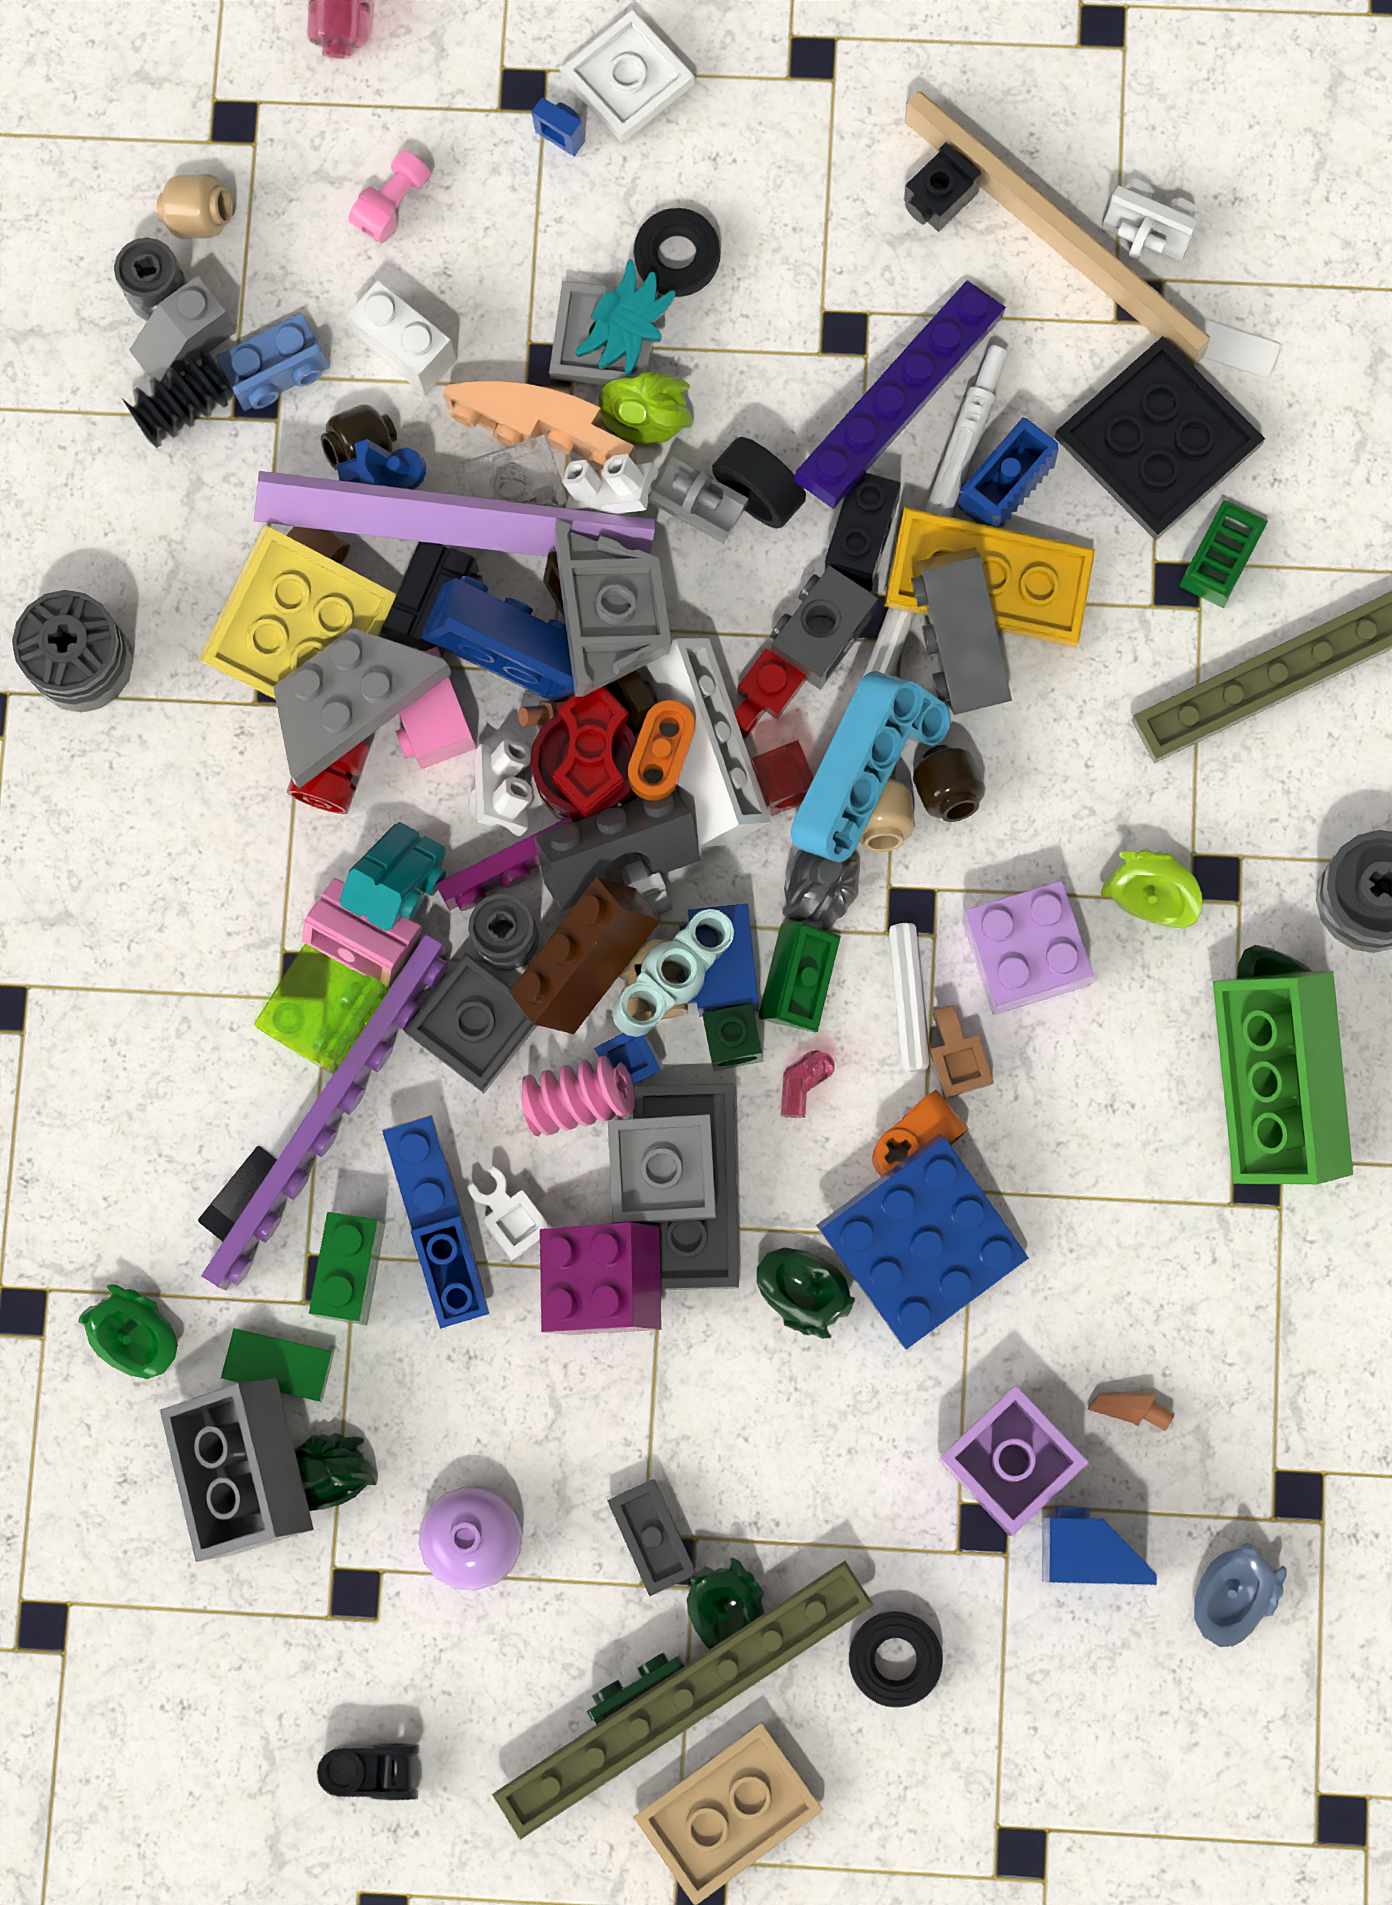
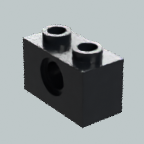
[825,473,901,591]

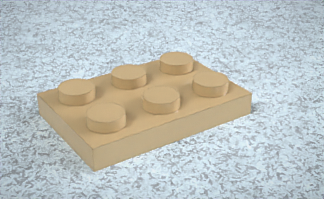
[633,1722,823,1905]

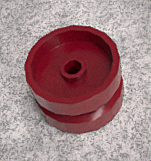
[530,713,638,823]

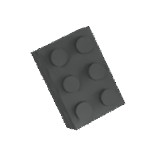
[160,1378,314,1562]

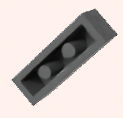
[911,547,1012,715]

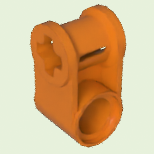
[872,1090,969,1177]

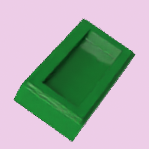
[221,1328,334,1402]

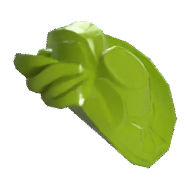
[599,371,693,445]
[1101,849,1203,929]

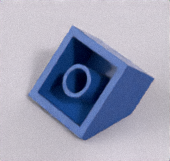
[1042,1507,1157,1585]

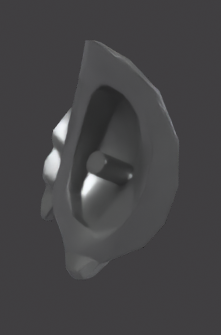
[782,849,860,931]

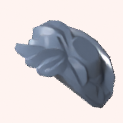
[1194,1543,1287,1647]

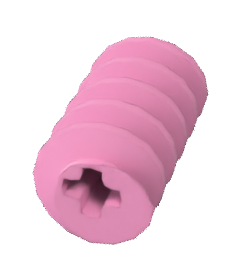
[522,1055,635,1137]

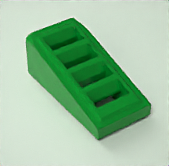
[1179,500,1268,608]

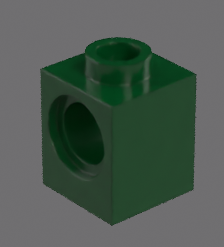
[702,1003,763,1071]

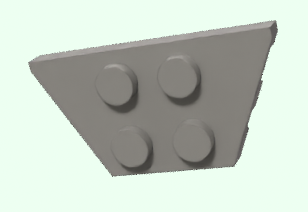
[554,521,672,697]
[273,627,451,788]

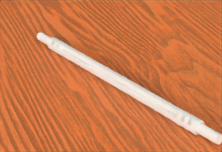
[863,345,1008,677]

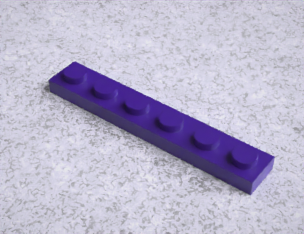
[794,280,1006,509]

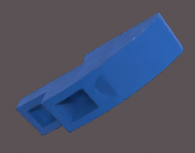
[382,1115,489,1329]

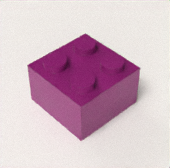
[540,1222,662,1335]

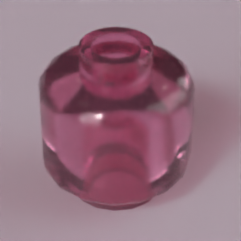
[307,0,370,59]

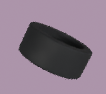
[712,437,806,529]

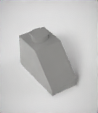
[129,275,236,385]

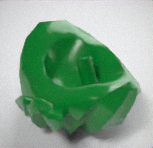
[78,1284,178,1379]

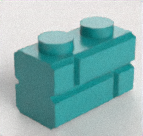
[339,822,446,931]

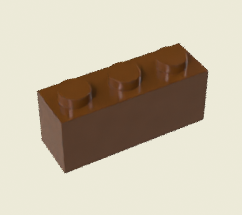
[509,876,662,1034]

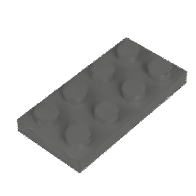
[633,1083,739,1290]

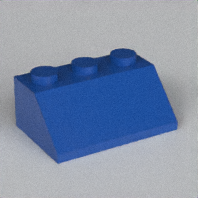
[420,576,575,701]

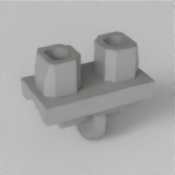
[648,456,749,544]

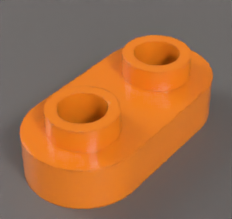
[628,700,695,801]

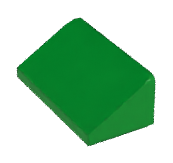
[759,922,841,1032]

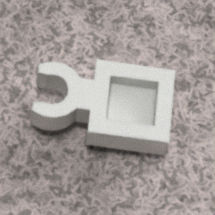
[468,1167,551,1262]

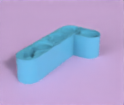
[791,671,951,862]

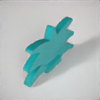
[575,259,675,376]

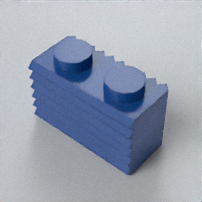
[958,417,1059,528]

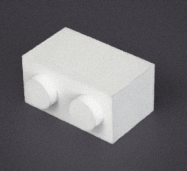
[346,280,457,395]

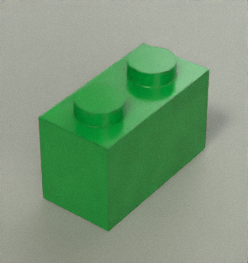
[309,1212,385,1326]

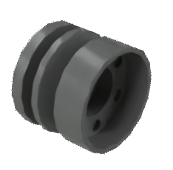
[12,590,133,713]

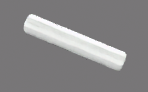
[889,923,929,1072]

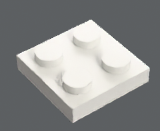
[560,9,695,144]

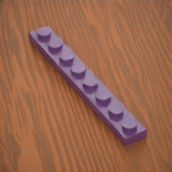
[201,935,448,1291]

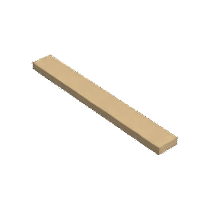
[905,91,1210,366]

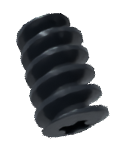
[122,347,232,448]

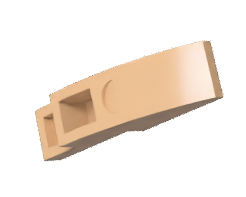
[443,381,637,470]

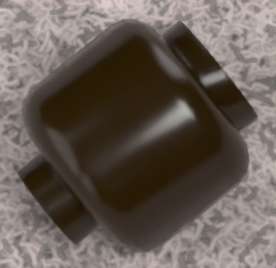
[321,404,397,470]
[913,745,986,822]

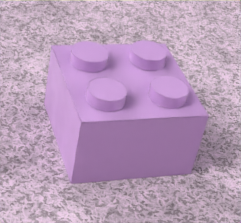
[962,881,1094,1016]
[938,1385,1089,1536]

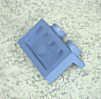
[215,313,330,411]

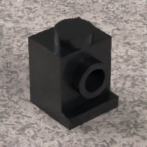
[904,142,981,232]

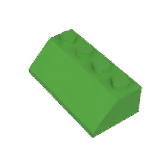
[1213,971,1353,1185]

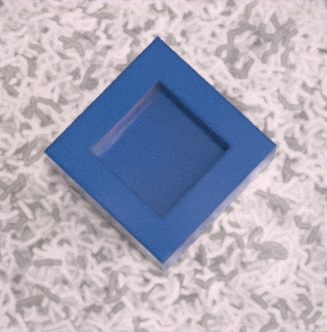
[531,97,585,157]
[594,1033,665,1085]

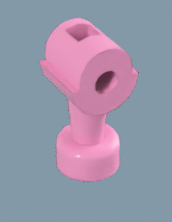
[348,150,431,243]

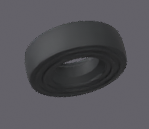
[633,208,721,297]
[849,1611,943,1708]

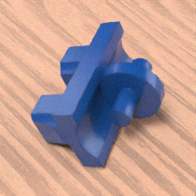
[337,439,426,490]

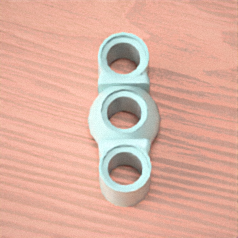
[612,909,734,1037]

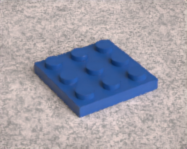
[816,1134,1029,1350]

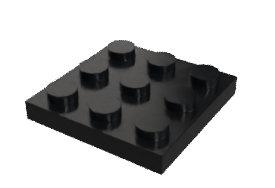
[1054,336,1265,541]

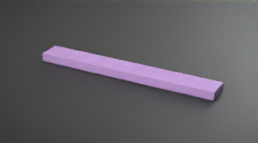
[254,471,655,557]

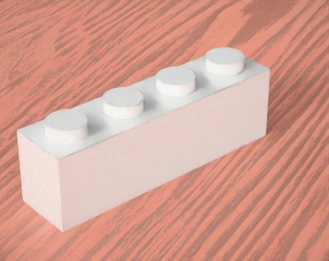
[638,638,771,847]

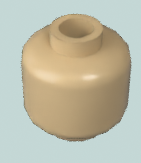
[157,174,233,239]
[859,776,915,852]

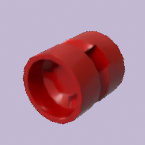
[286,742,370,815]

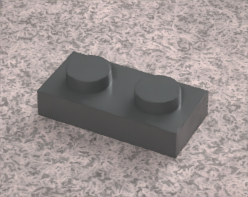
[607,1479,697,1597]

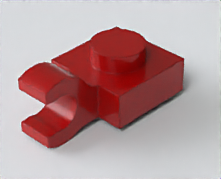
[734,648,806,739]

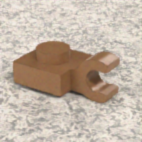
[929,1005,994,1099]

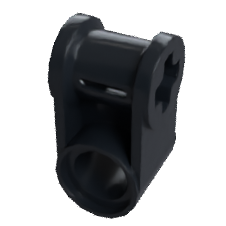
[317,1743,419,1800]

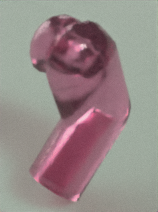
[780,1050,835,1118]

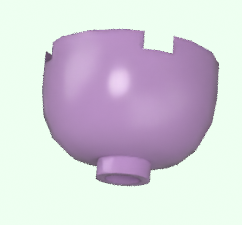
[419,1486,523,1591]

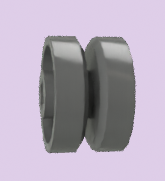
[1316,830,1392,953]

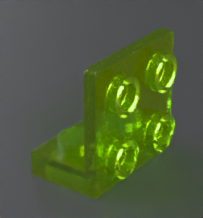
[254,944,389,1075]

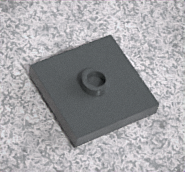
[404,952,538,1094]

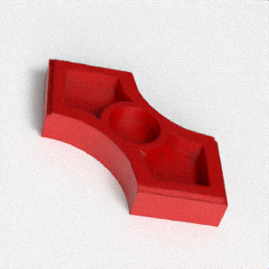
[552,686,629,818]

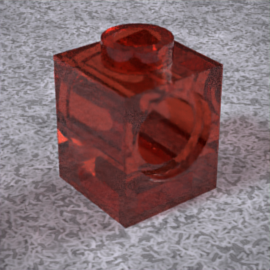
[751,740,814,817]

